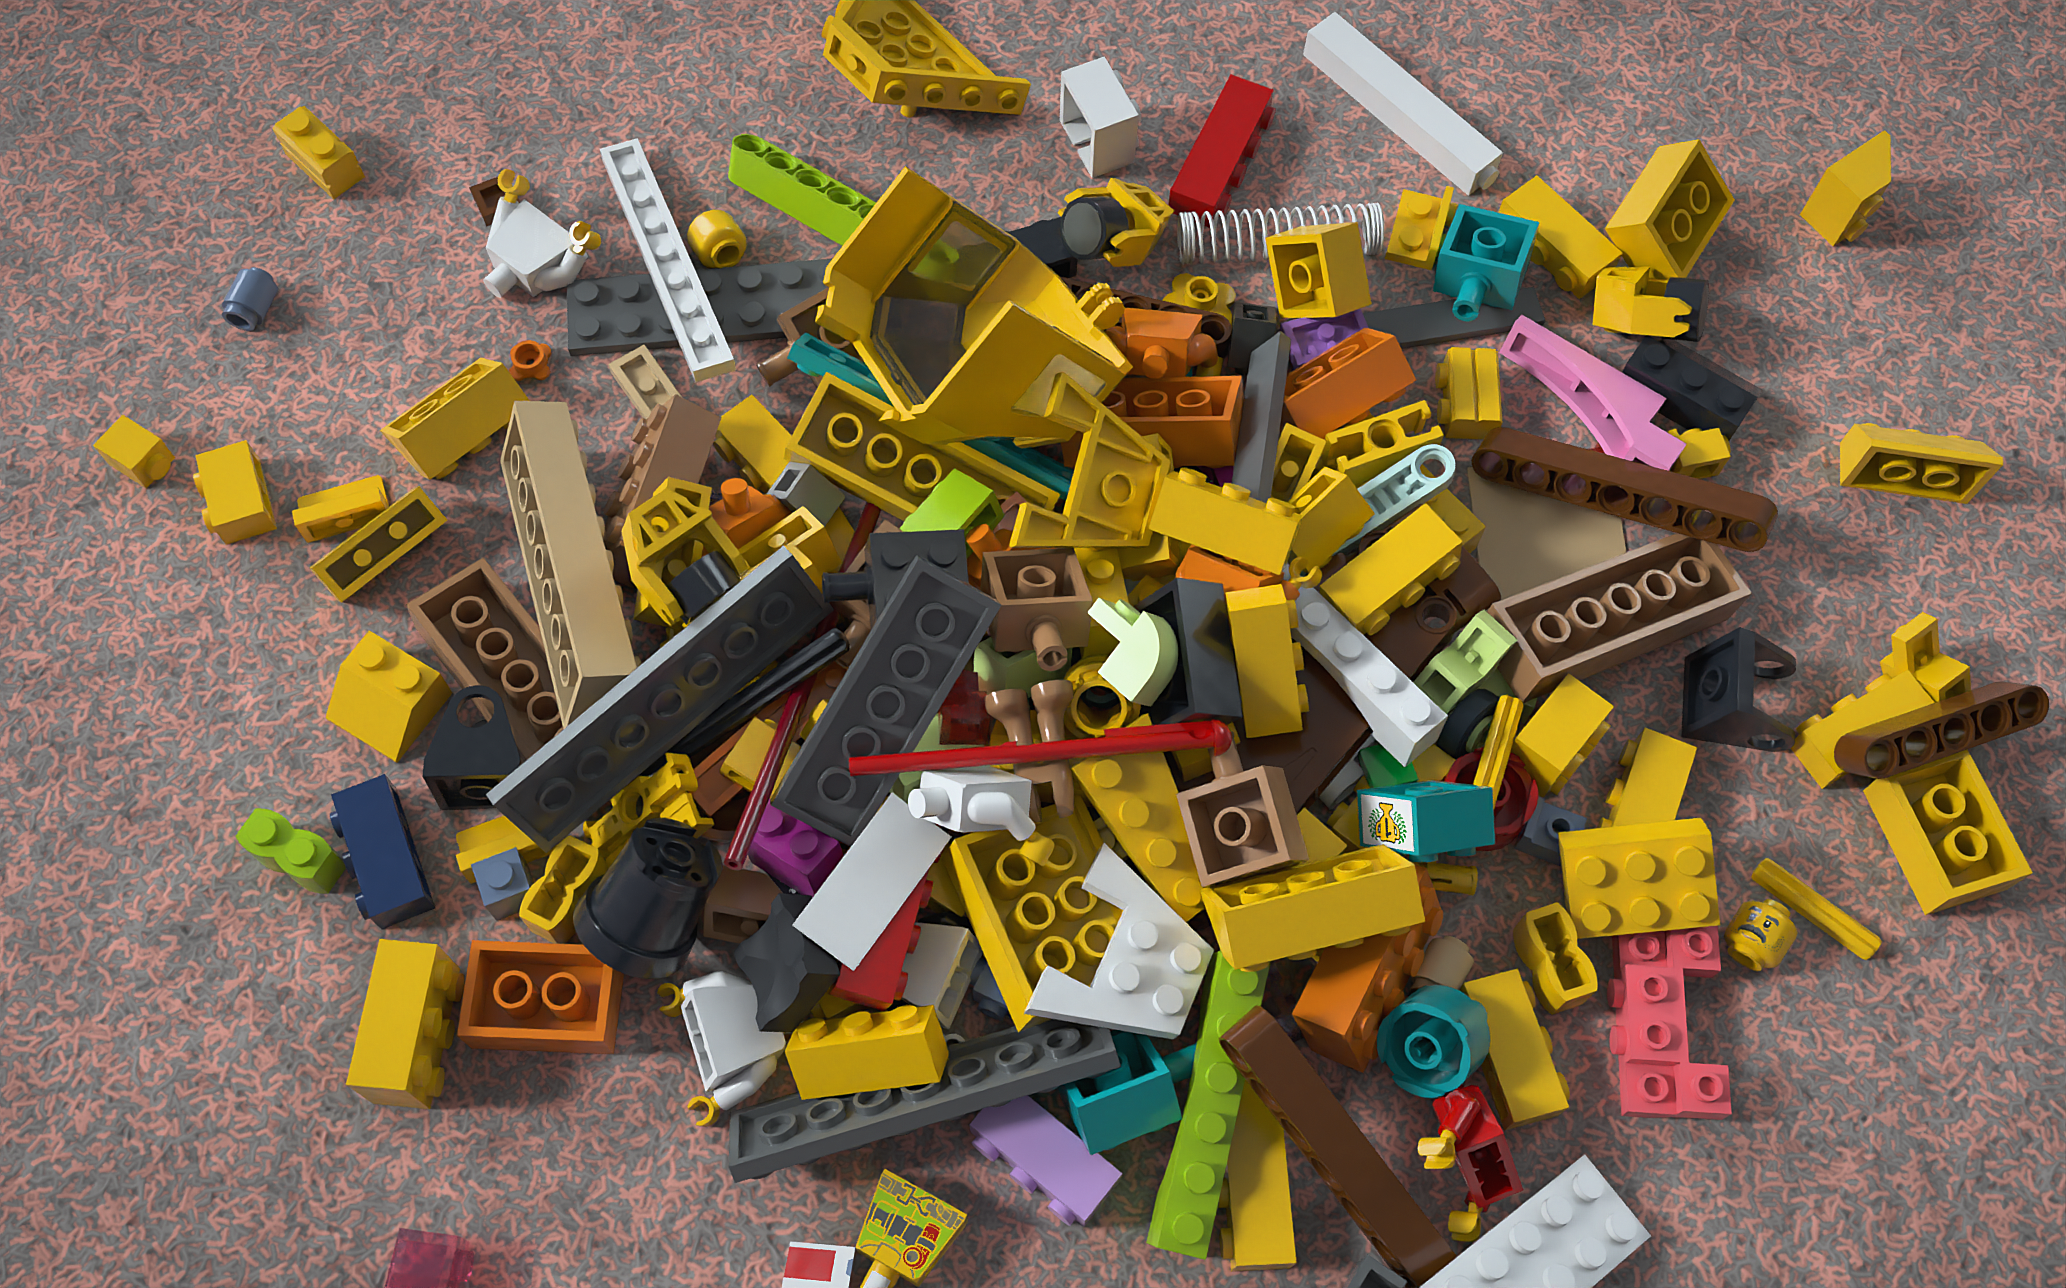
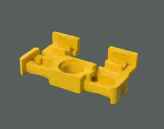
[583,753,714,868]

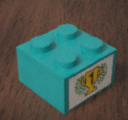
[1357,780,1495,862]

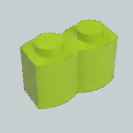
[236,808,346,894]

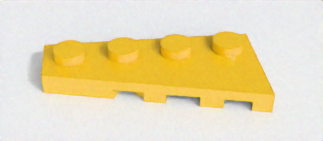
[1070,713,1207,922]

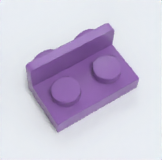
[1279,309,1369,372]

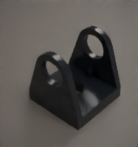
[1681,627,1796,752]
[422,685,522,810]

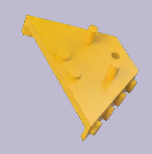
[821,0,1031,118]

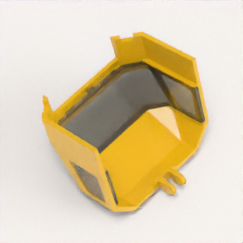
[815,166,1133,449]

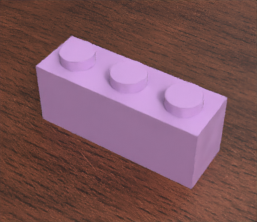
[970,1095,1122,1227]

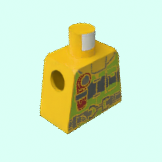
[856,1169,968,1288]

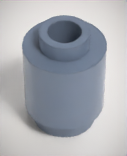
[222,267,278,331]

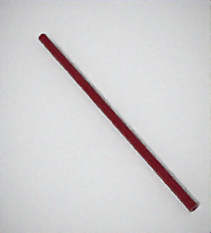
[724,502,881,870]

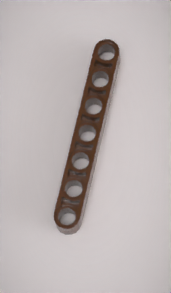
[1471,427,1778,552]
[1218,1005,1457,1288]

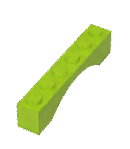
[1146,951,1270,1260]

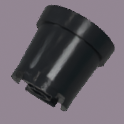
[573,818,723,979]

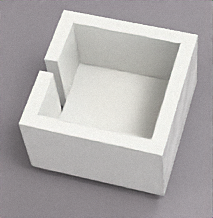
[1060,56,1141,178]

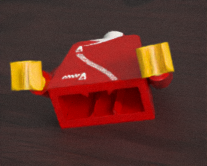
[1418,1084,1524,1242]

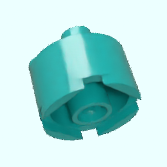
[1377,985,1490,1098]

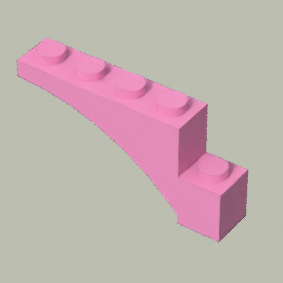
[1499,314,1687,471]

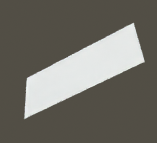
[792,792,951,971]

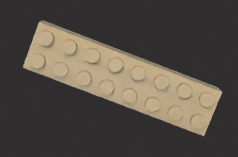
[500,401,642,729]

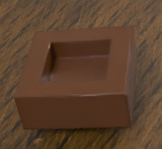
[469,177,520,227]

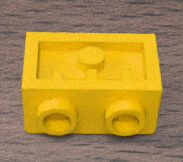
[1385,186,1458,270]

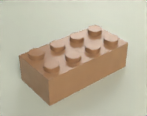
[603,394,722,589]

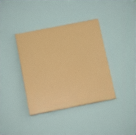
[1467,467,1626,601]

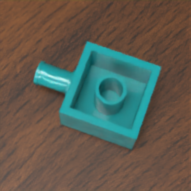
[1433,204,1539,322]
[1058,1030,1197,1155]

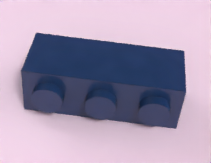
[330,774,435,930]

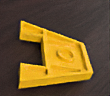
[1009,371,1171,548]

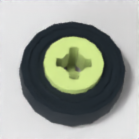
[1437,689,1500,760]

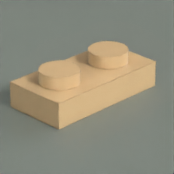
[608,345,682,419]

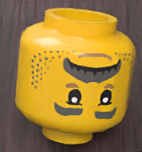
[1724,899,1798,971]

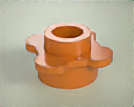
[509,340,552,381]

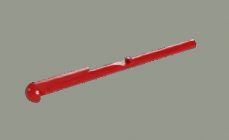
[849,719,1232,777]

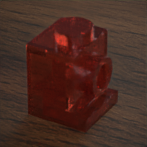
[938,670,990,745]

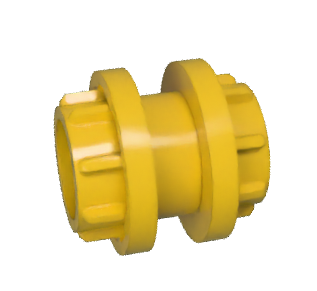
[1063,654,1141,739]

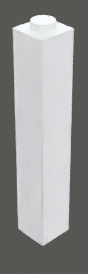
[1303,12,1503,196]

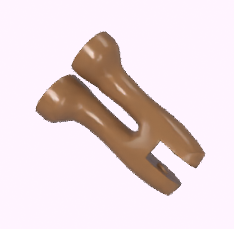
[984,680,1075,823]

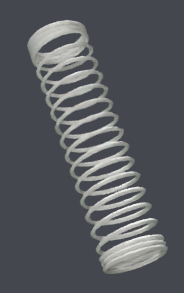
[1177,203,1384,265]

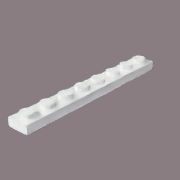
[600,138,736,382]

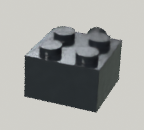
[822,529,969,630]

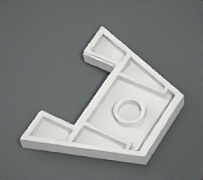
[1024,843,1214,1039]

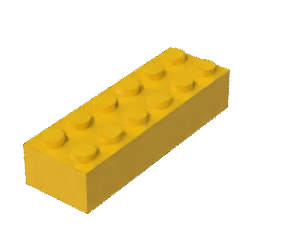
[784,372,1060,521]

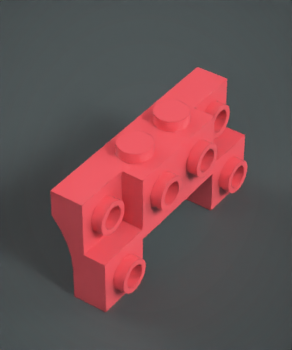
[1607,926,1732,1120]

